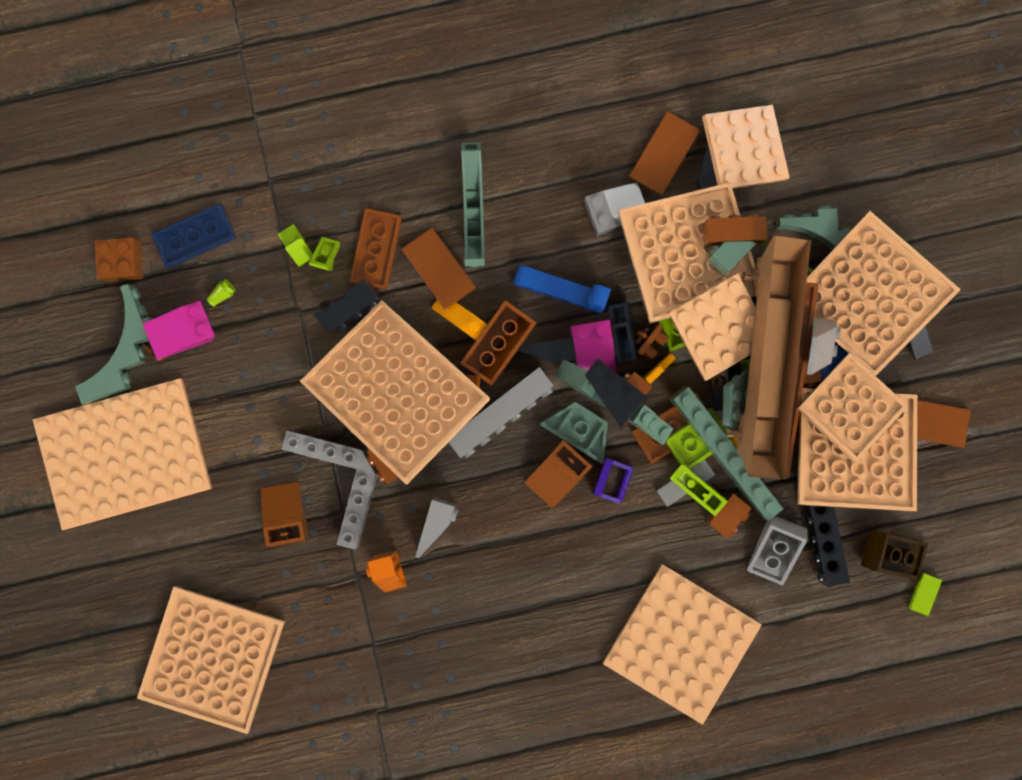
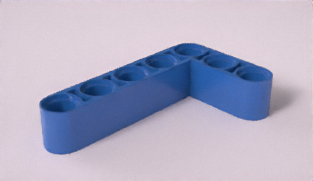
[513,265,611,313]

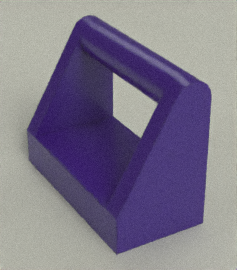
[592,458,634,504]

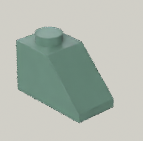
[708,241,755,276]

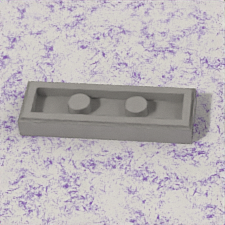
[656,459,715,507]

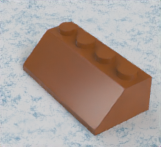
[460,300,537,386]

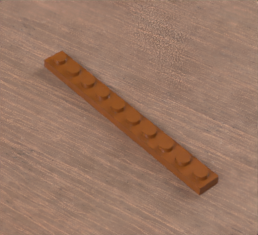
[786,282,819,475]

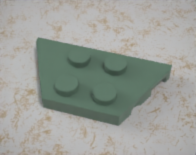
[723,368,749,430]
[540,402,608,464]

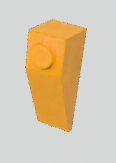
[431,300,487,341]

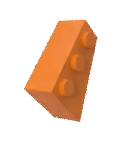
[366,549,407,592]

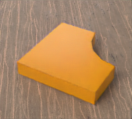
[643,354,676,384]

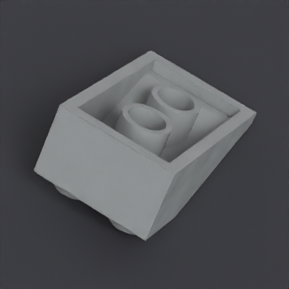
[584,182,645,237]
[807,318,841,375]
[415,498,459,558]
[747,516,808,586]

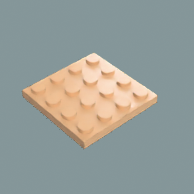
[702,105,790,189]
[668,273,756,381]
[797,353,908,463]

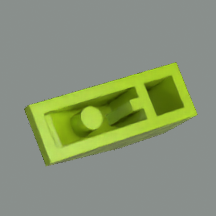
[670,464,728,516]

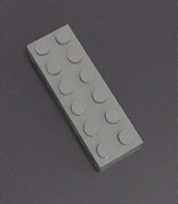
[448,367,554,458]

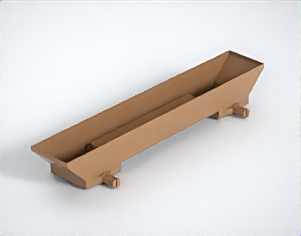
[726,235,811,479]

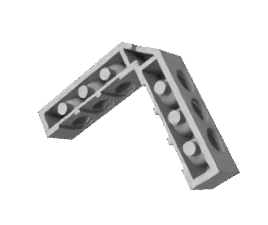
[281,431,377,550]

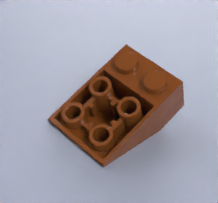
[524,440,592,508]
[261,482,309,548]

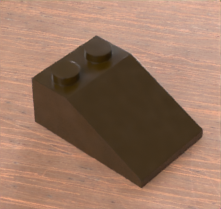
[861,528,929,580]

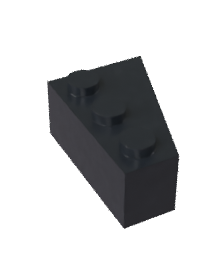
[313,279,381,333]
[585,359,647,431]

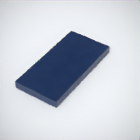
[151,203,237,269]

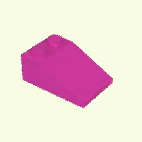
[142,301,215,360]
[570,320,617,373]

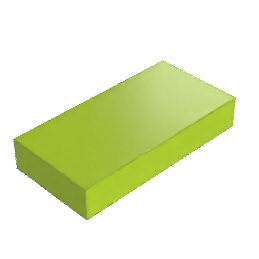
[908,573,942,616]

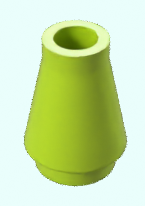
[206,279,236,307]

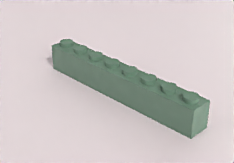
[669,386,783,521]

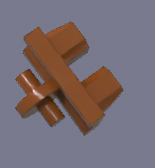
[635,324,669,360]

